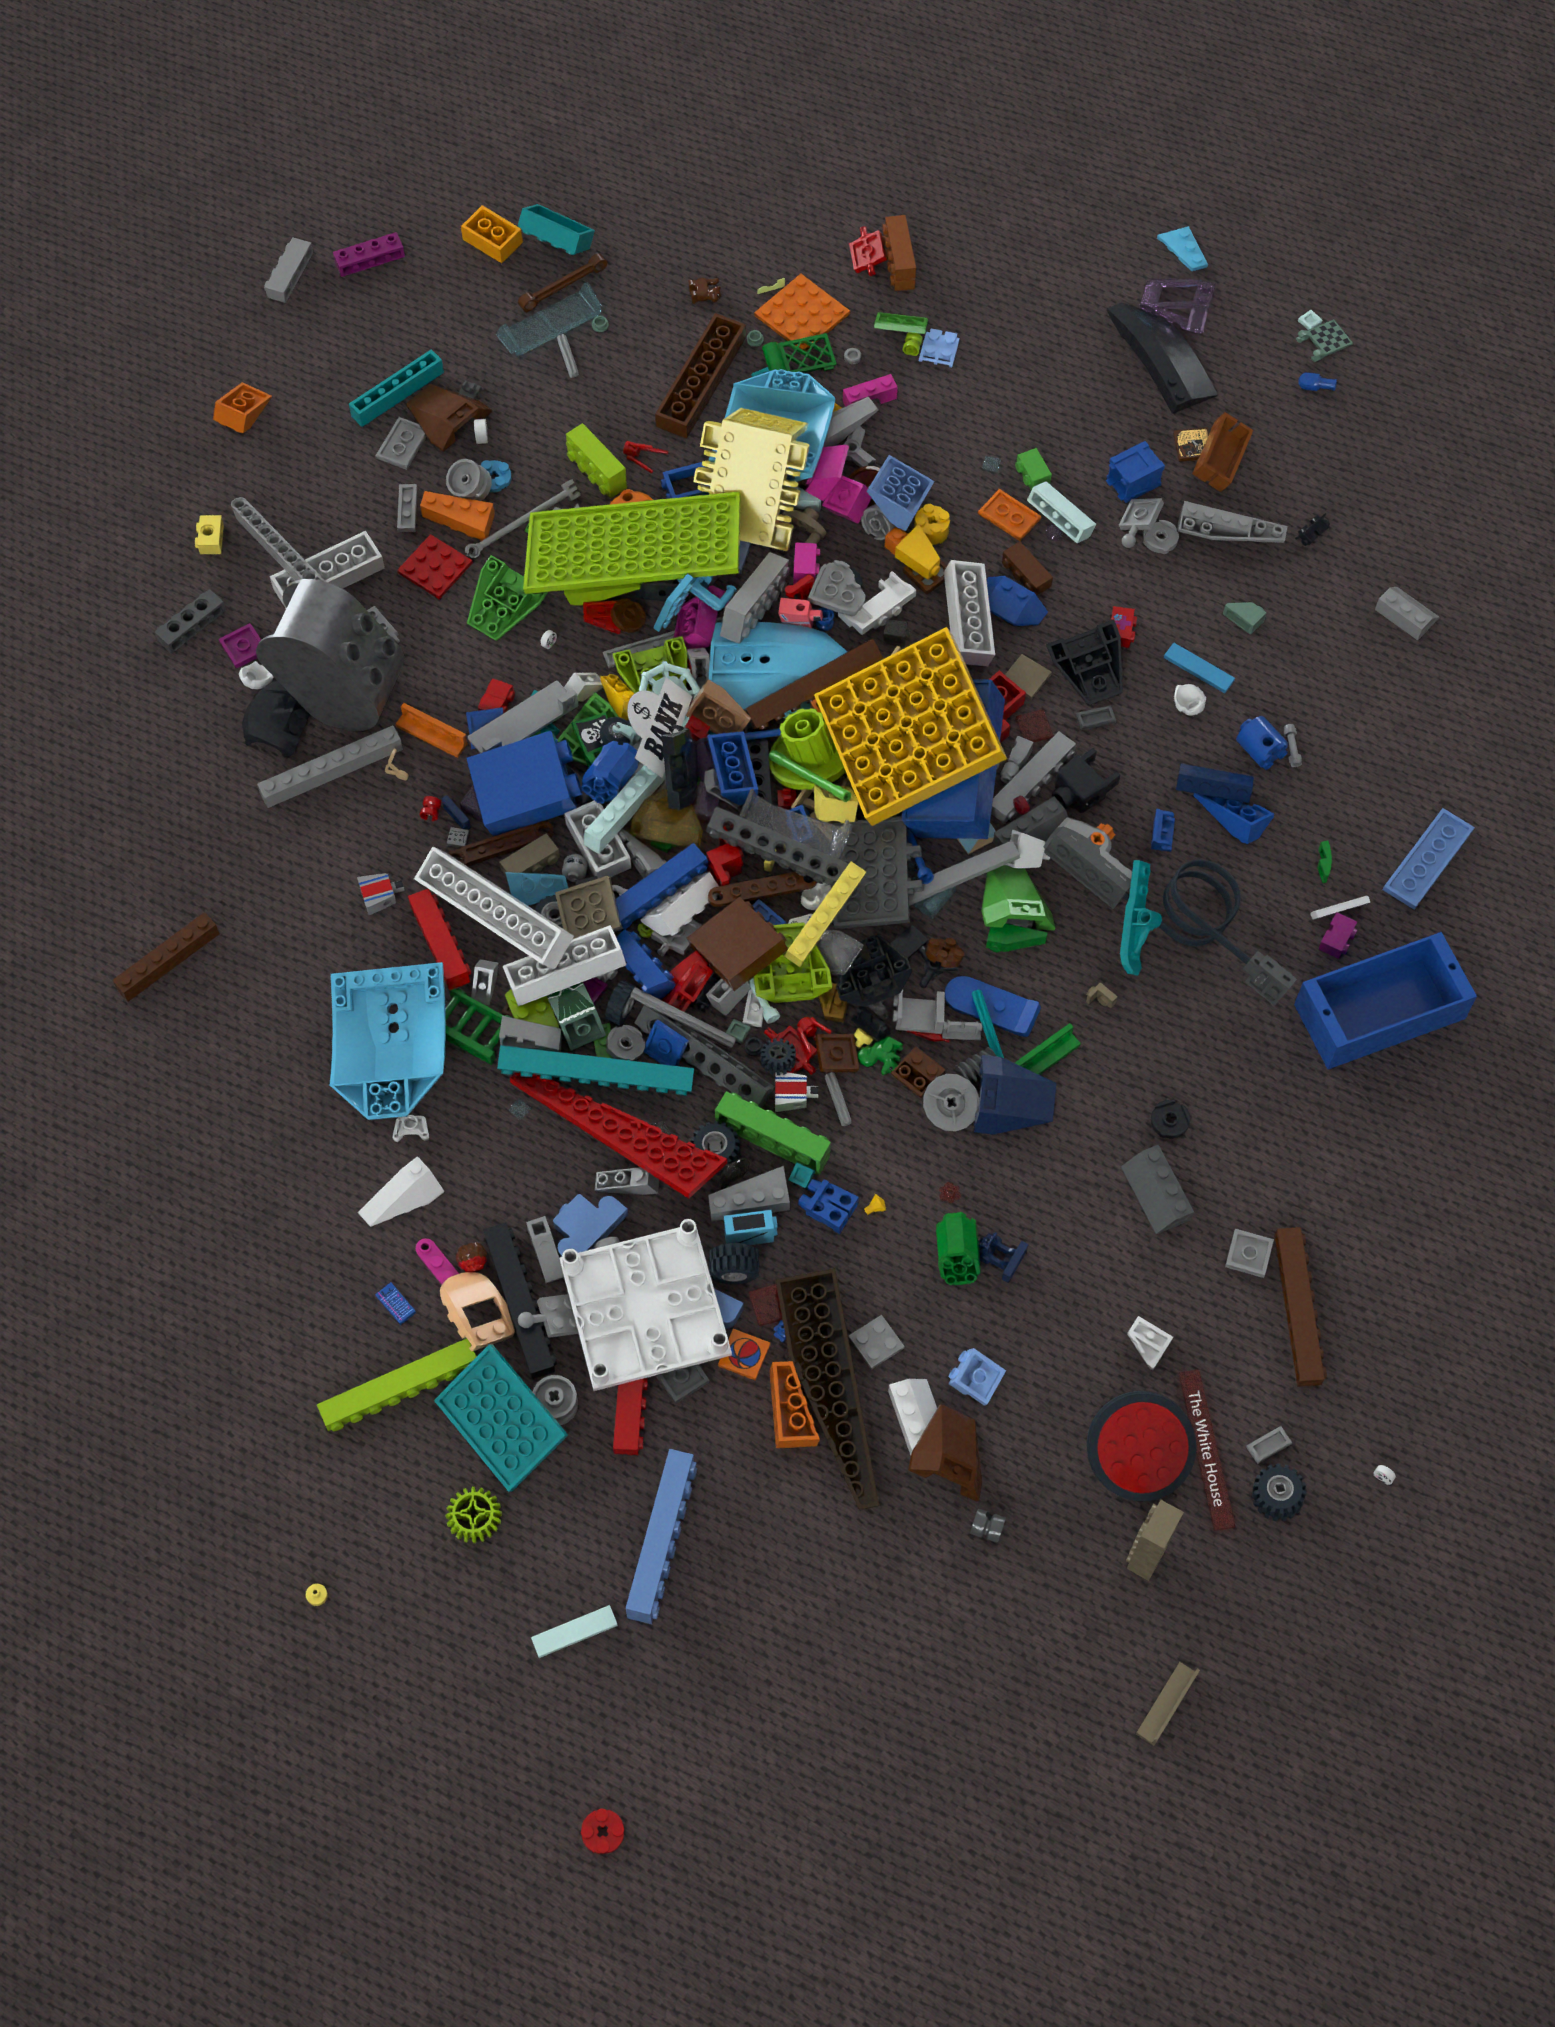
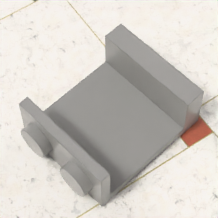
[893,990,945,1034]

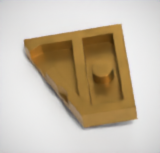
[819,983,849,1022]

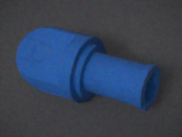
[1299,372,1337,391]

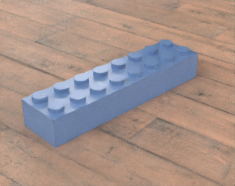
[626,1449,697,1624]

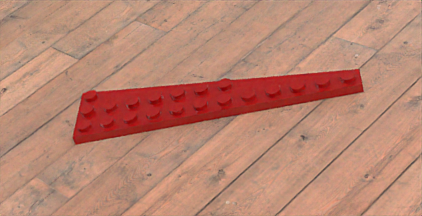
[510,1072,727,1198]

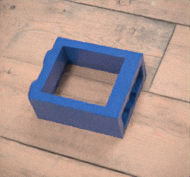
[661,462,709,499]

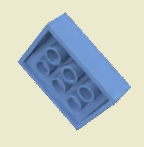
[867,455,935,531]

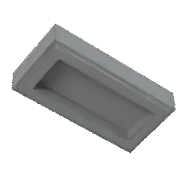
[1246,1426,1292,1464]

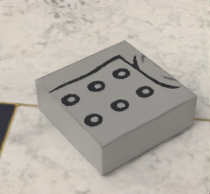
[447,827,469,848]

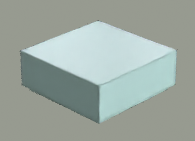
[1298,310,1323,330]

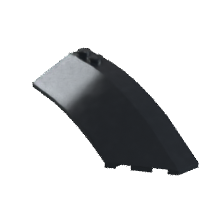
[1107,303,1218,414]

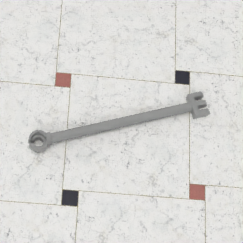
[465,479,581,558]

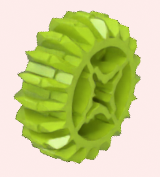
[445,1487,502,1543]

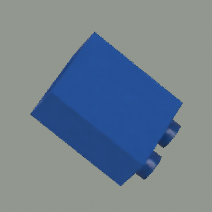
[467,731,583,837]

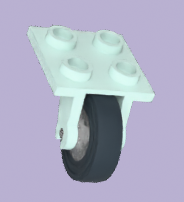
[600,717,641,746]

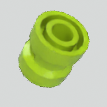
[902,332,923,356]

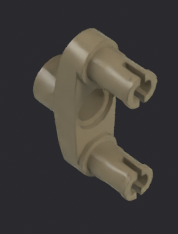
[779,507,826,544]

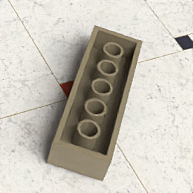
[1126,1500,1184,1581]

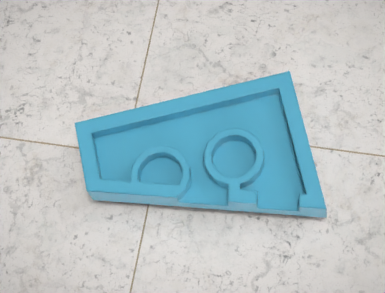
[1157,226,1208,271]
[505,872,568,906]

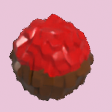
[456,1242,487,1272]

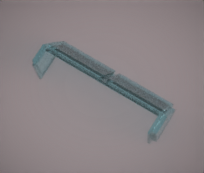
[496,282,602,357]

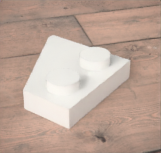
[1127,1316,1173,1371]

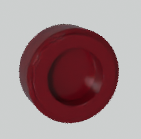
[1013,795,1030,815]

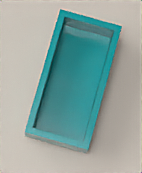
[517,204,595,255]

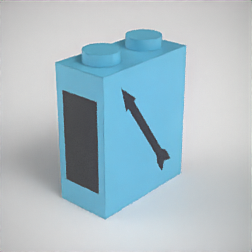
[724,1210,778,1245]

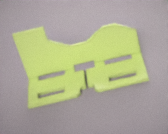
[757,278,785,294]

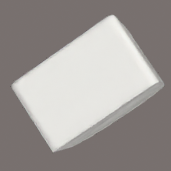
[474,419,488,444]

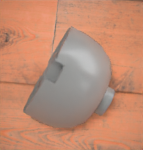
[861,504,896,540]

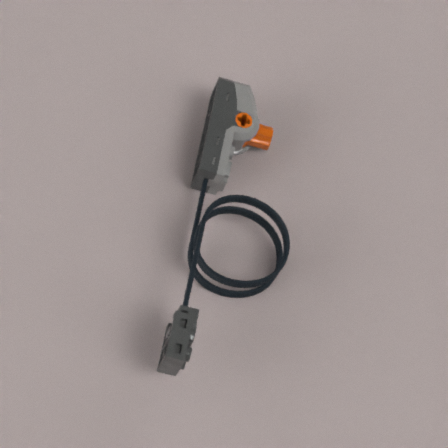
[1043,817,1297,1006]

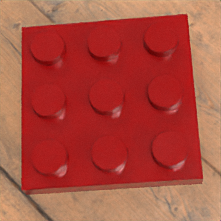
[397,534,473,600]

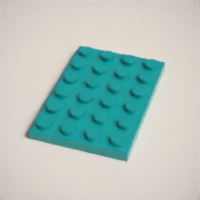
[434,1344,568,1492]

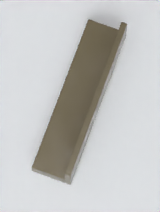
[1136,1662,1200,1746]

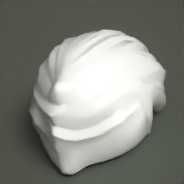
[239,661,274,690]
[1174,684,1206,716]
[801,883,831,910]

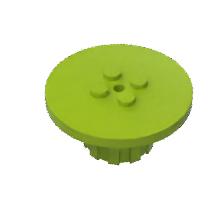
[769,708,846,790]

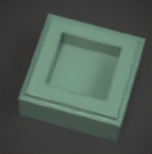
[726,1019,751,1044]

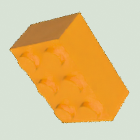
[461,205,523,263]

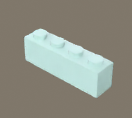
[1027,482,1096,543]

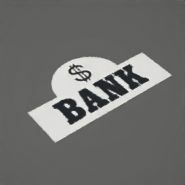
[627,677,692,778]

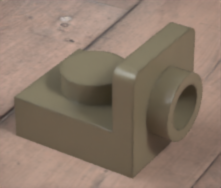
[1086,983,1118,1008]

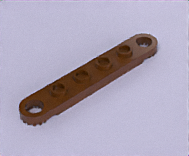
[448,821,553,866]
[708,872,817,907]

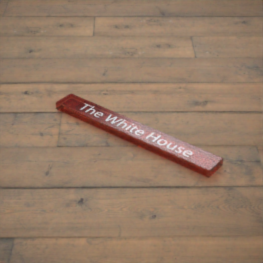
[1179,1369,1235,1531]

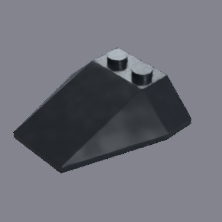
[1046,619,1123,705]

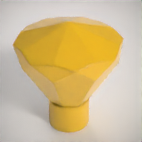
[864,1194,886,1215]

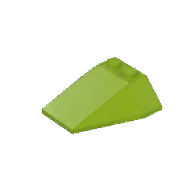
[754,922,832,1003]

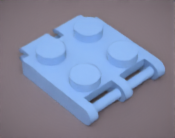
[919,329,960,368]

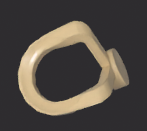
[385,748,409,781]

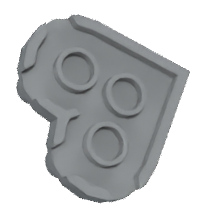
[807,560,865,616]

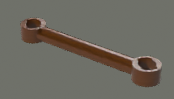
[518,253,608,312]

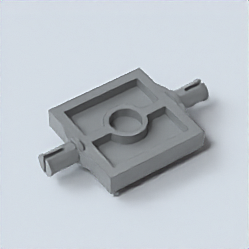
[651,914,702,956]

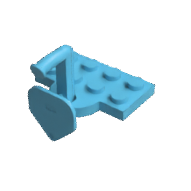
[653,573,737,632]

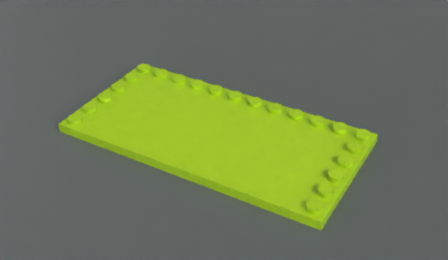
[523,492,741,594]

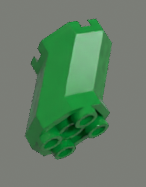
[936,1212,981,1285]

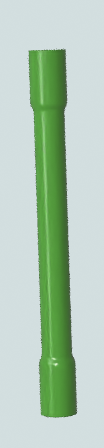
[769,750,851,802]

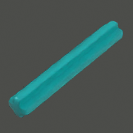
[972,990,1004,1058]

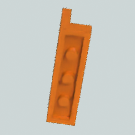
[396,703,468,758]

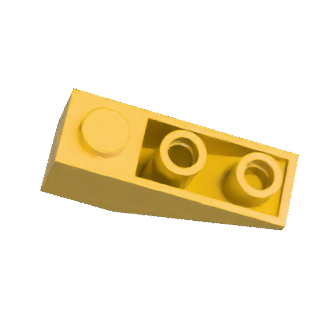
[600,674,634,720]

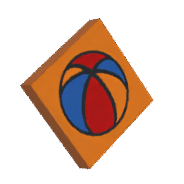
[718,1329,771,1381]

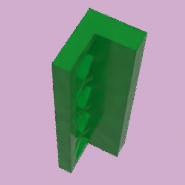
[1015,1023,1081,1075]

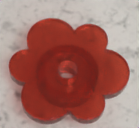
[939,1182,961,1203]

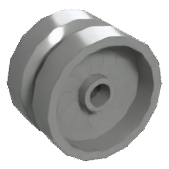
[446,459,492,501]
[532,1375,578,1425]

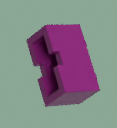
[1318,912,1358,959]

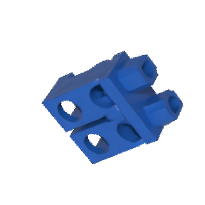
[798,1179,859,1234]

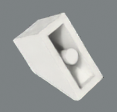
[564,673,603,701]

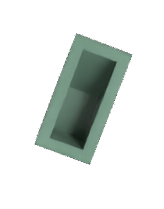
[1223,602,1266,635]

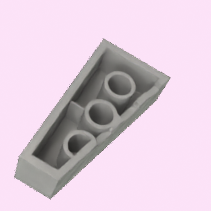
[708,1166,790,1222]

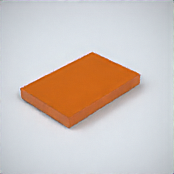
[978,489,1041,541]

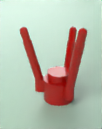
[623,441,668,473]
[796,1017,832,1054]

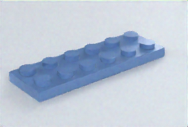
[1383,808,1475,910]

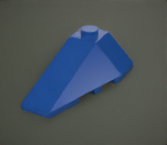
[1193,793,1274,844]

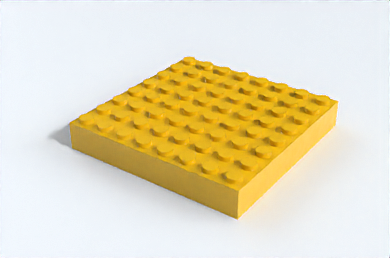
[814,627,1007,826]

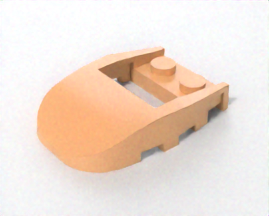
[440,1272,515,1351]

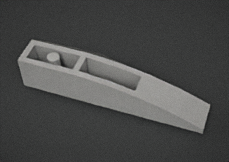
[1177,501,1288,543]

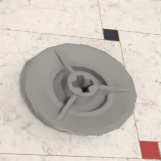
[923,1074,979,1131]

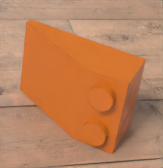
[213,382,272,433]

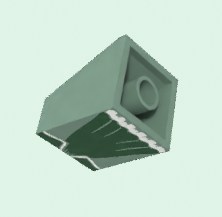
[547,982,606,1050]

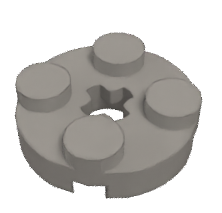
[1143,520,1179,554]
[606,1025,645,1061]

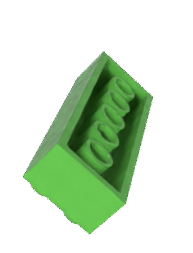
[715,1091,831,1175]

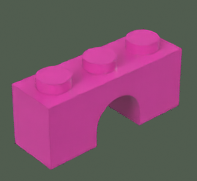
[843,374,898,407]

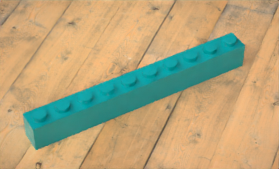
[497,1045,694,1096]

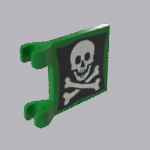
[571,713,614,768]

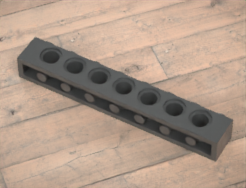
[706,806,849,888]
[635,1005,775,1107]

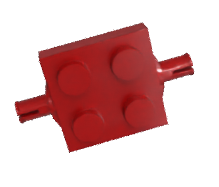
[849,226,887,276]
[764,1026,817,1075]

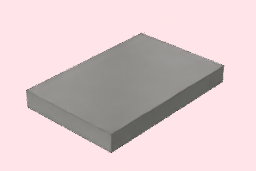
[375,417,427,470]

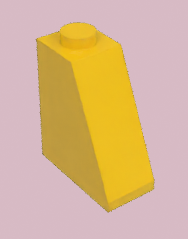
[895,525,940,580]

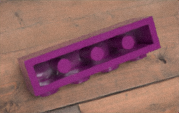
[333,232,405,277]

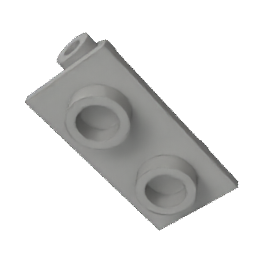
[942,1020,982,1040]

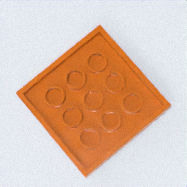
[754,274,850,351]

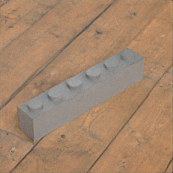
[991,731,1076,824]

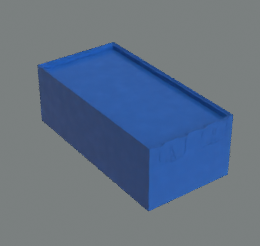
[902,680,1005,839]
[1294,932,1477,1069]

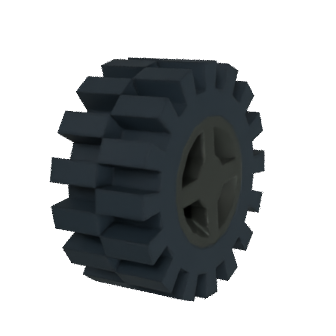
[761,1038,796,1075]

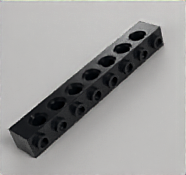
[743,721,774,855]

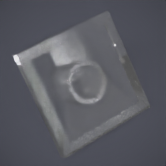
[816,929,864,975]

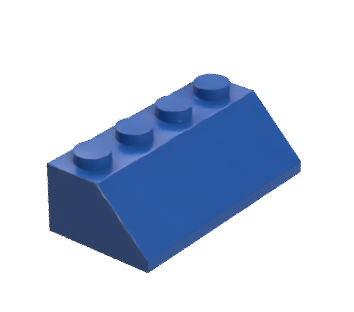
[707,731,758,805]

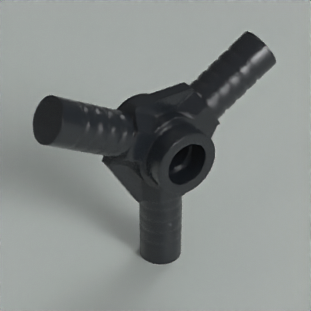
[918,946,958,988]

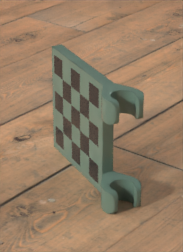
[1296,319,1353,362]

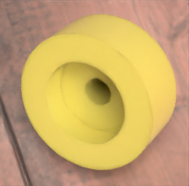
[854,1028,874,1048]
[306,1584,328,1606]

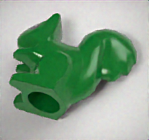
[857,1037,903,1076]

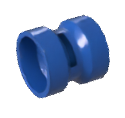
[816,607,834,631]

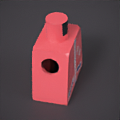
[778,598,823,628]

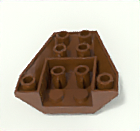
[406,384,492,451]
[908,1404,982,1502]

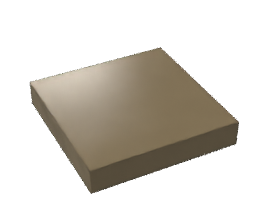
[1005,654,1052,700]

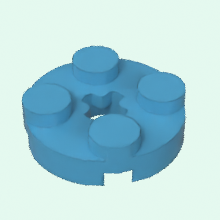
[481,460,511,492]

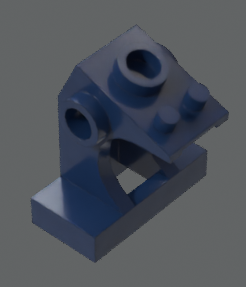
[979,1232,1029,1283]

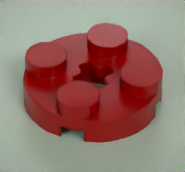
[581,1808,625,1854]

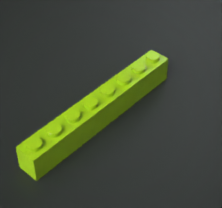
[317,1338,476,1431]

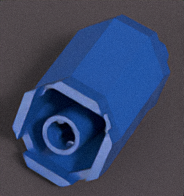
[581,741,639,804]

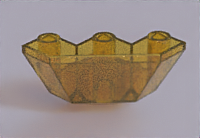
[630,787,703,848]

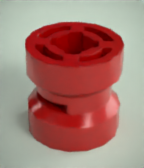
[419,796,442,821]

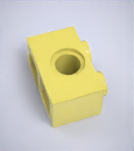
[195,515,224,554]

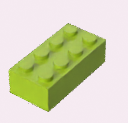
[566,423,627,499]

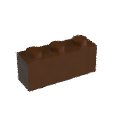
[1002,541,1053,596]

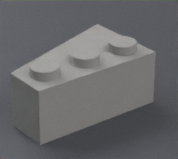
[499,1016,563,1052]

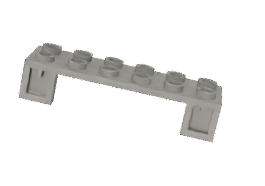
[468,681,579,753]

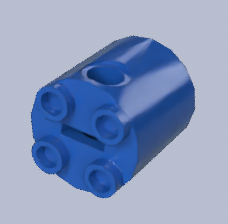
[1236,716,1288,770]

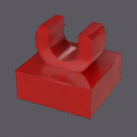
[777,788,796,810]

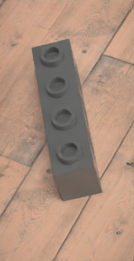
[154,589,226,654]

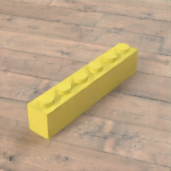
[784,861,866,967]

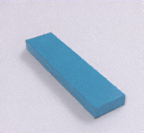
[1164,643,1235,693]

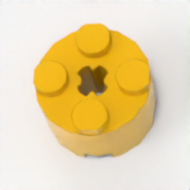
[914,504,950,545]

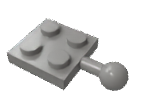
[1119,498,1164,548]
[518,1294,579,1338]

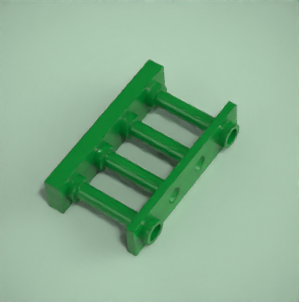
[445,988,512,1065]

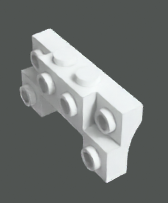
[838,571,916,635]

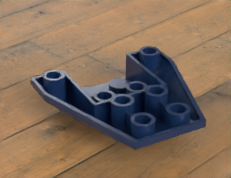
[974,1055,1057,1135]

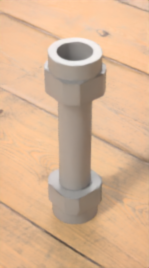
[1283,724,1302,767]

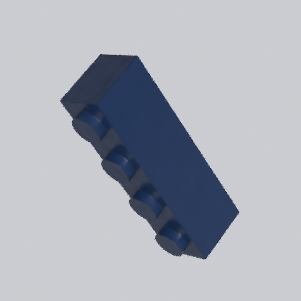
[1176,763,1254,803]

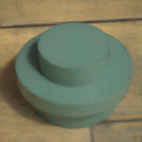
[592,316,609,332]
[747,330,764,347]

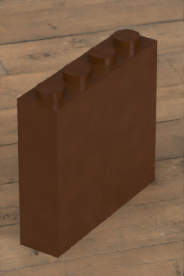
[686,897,788,991]

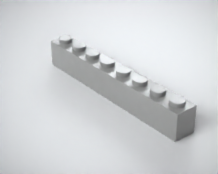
[257,725,403,808]

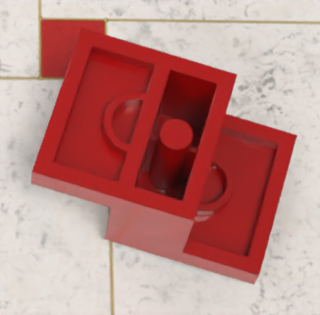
[706,826,743,899]

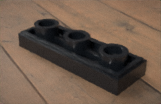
[635,581,690,603]

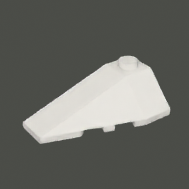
[358,1156,444,1227]

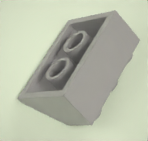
[1375,587,1440,640]

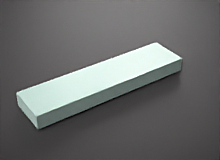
[531,1605,618,1658]

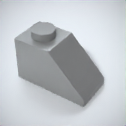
[471,959,499,1005]

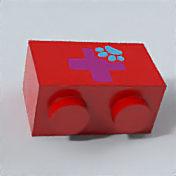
[1111,606,1137,648]

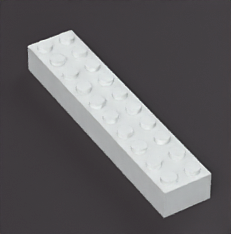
[414,847,574,969]

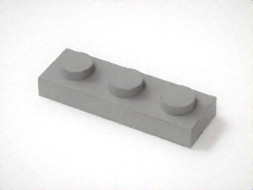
[397,484,417,532]

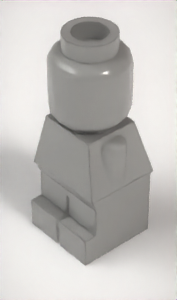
[1000,736,1033,784]

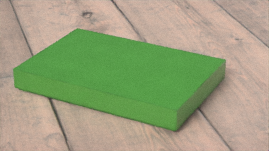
[874,312,928,334]

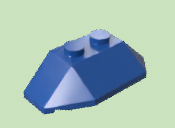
[986,576,1048,626]

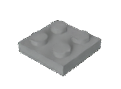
[1225,1229,1274,1278]
[848,1315,905,1370]

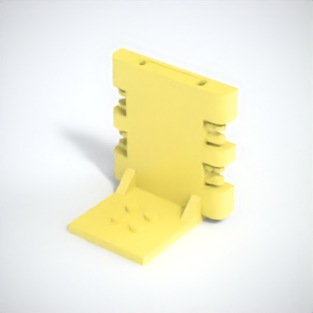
[693,408,810,551]

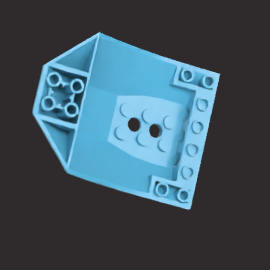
[709,369,835,482]
[709,622,848,718]
[330,962,446,1120]

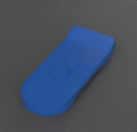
[945,976,1041,1037]

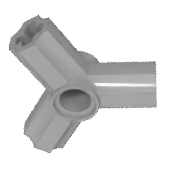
[843,426,876,468]

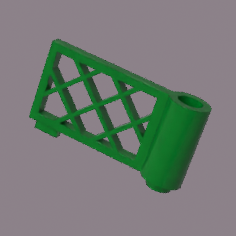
[762,333,837,373]

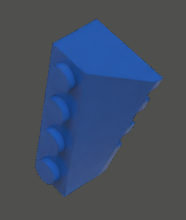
[616,929,676,1000]

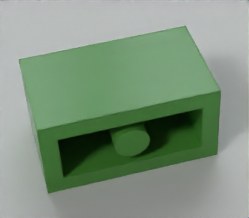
[1015,448,1052,491]

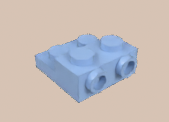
[949,1348,1006,1405]

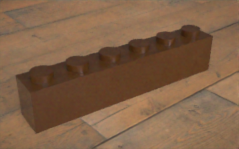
[112,912,219,1002]

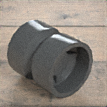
[970,1508,1006,1543]

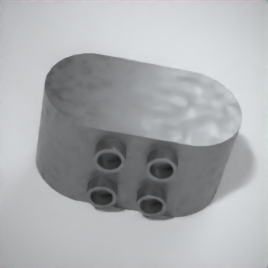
[256,579,404,731]

